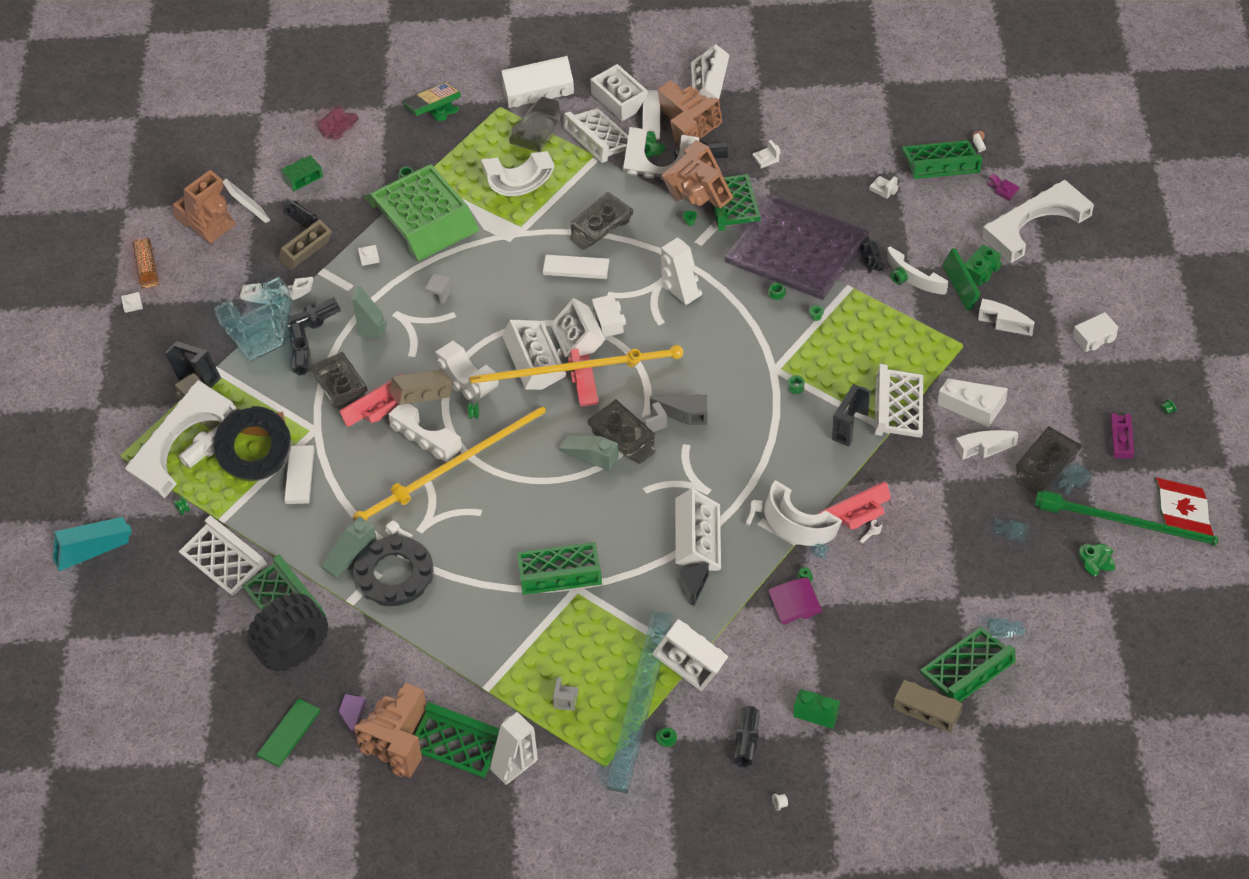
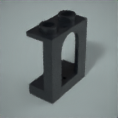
[165,341,221,388]
[832,384,871,447]

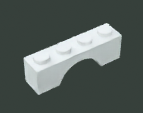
[388,404,462,463]

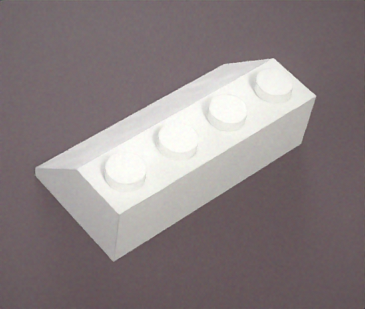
[502,56,574,108]
[502,320,566,390]
[675,488,721,571]

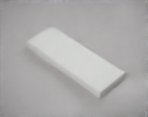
[223,179,270,223]
[469,204,523,242]
[543,255,609,279]
[285,445,315,504]

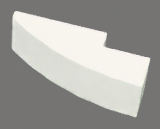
[978,298,1034,336]
[955,430,1018,460]

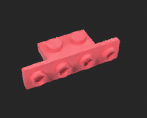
[568,349,599,407]
[340,374,402,427]
[819,482,891,530]

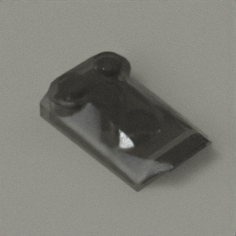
[509,97,562,152]
[570,192,634,250]
[309,351,368,408]
[588,399,656,464]
[1016,426,1081,494]

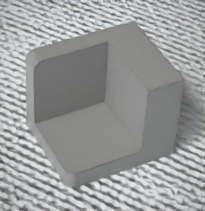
[425,274,452,305]
[639,402,667,435]
[553,677,578,711]

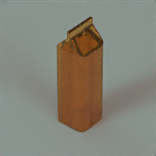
[133,238,159,289]

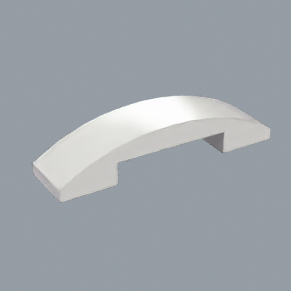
[643,90,660,140]
[887,247,948,294]
[240,277,313,304]

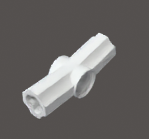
[179,425,219,468]

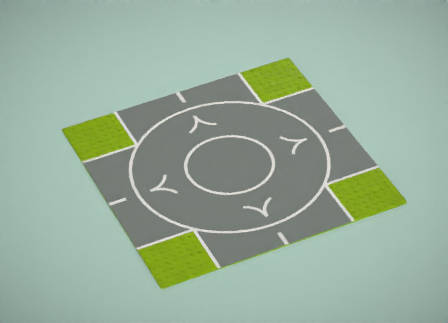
[121,107,963,767]

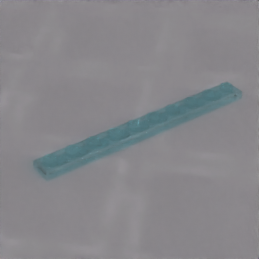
[607,611,673,794]

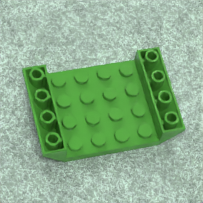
[364,164,479,262]

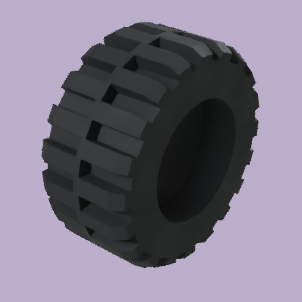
[247,593,328,671]

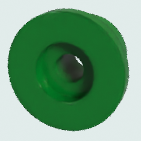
[683,211,697,226]
[809,305,824,321]
[1161,399,1177,415]
[797,567,813,582]

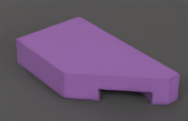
[339,694,366,733]

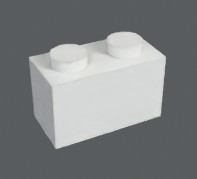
[592,294,626,337]
[1072,312,1118,352]

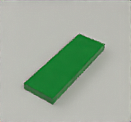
[942,249,981,311]
[257,699,321,768]

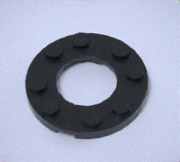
[214,406,291,481]
[353,536,434,606]

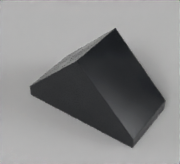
[679,562,709,606]

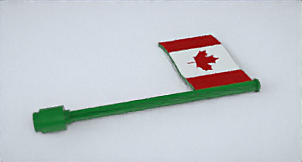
[1035,477,1219,546]

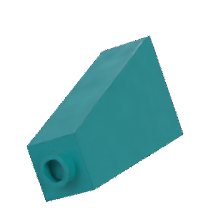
[52,517,132,571]

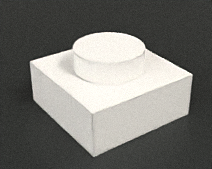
[358,245,379,266]
[121,292,143,313]

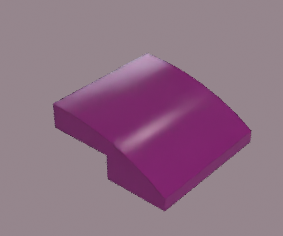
[768,578,822,625]

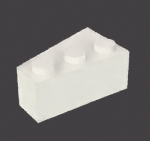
[691,44,729,99]
[661,237,702,305]
[938,379,1008,427]
[490,712,538,785]

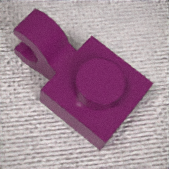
[987,173,1020,201]

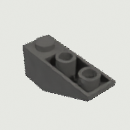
[650,394,707,425]

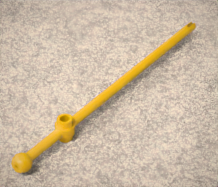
[469,345,683,383]
[352,406,546,521]

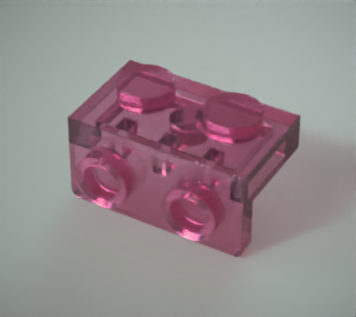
[317,105,359,140]

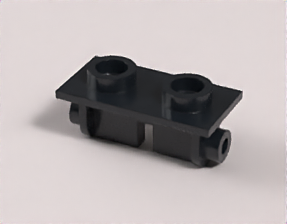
[284,198,318,228]
[860,236,884,273]

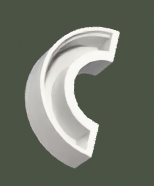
[481,151,554,196]
[435,341,499,401]
[764,480,842,546]

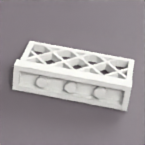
[563,108,628,163]
[874,364,923,438]
[179,515,268,596]

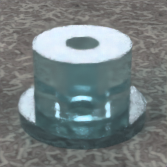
[814,544,830,559]

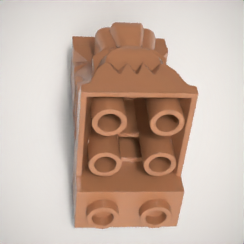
[657,80,722,147]
[661,140,733,209]
[173,170,236,244]
[354,683,426,778]

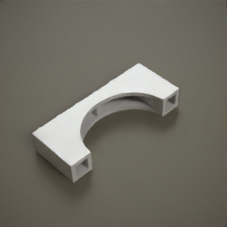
[982,180,1094,263]
[125,380,237,499]

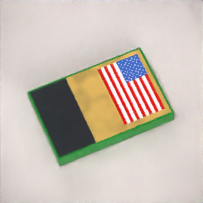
[402,82,461,116]

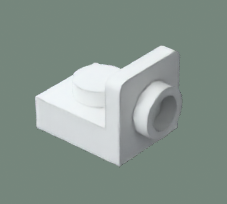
[752,140,780,168]
[869,176,898,199]

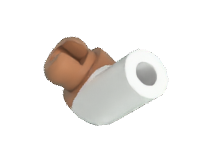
[972,131,986,152]

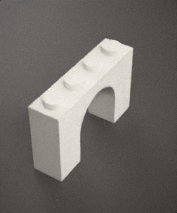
[623,127,699,180]

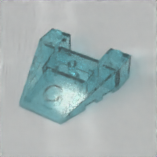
[214,276,293,361]

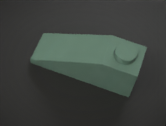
[352,286,387,339]
[559,435,619,471]
[321,516,377,578]

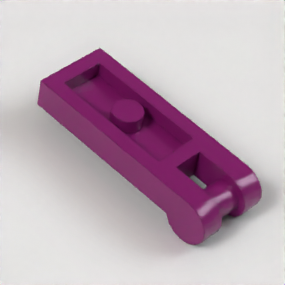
[1110,413,1134,459]

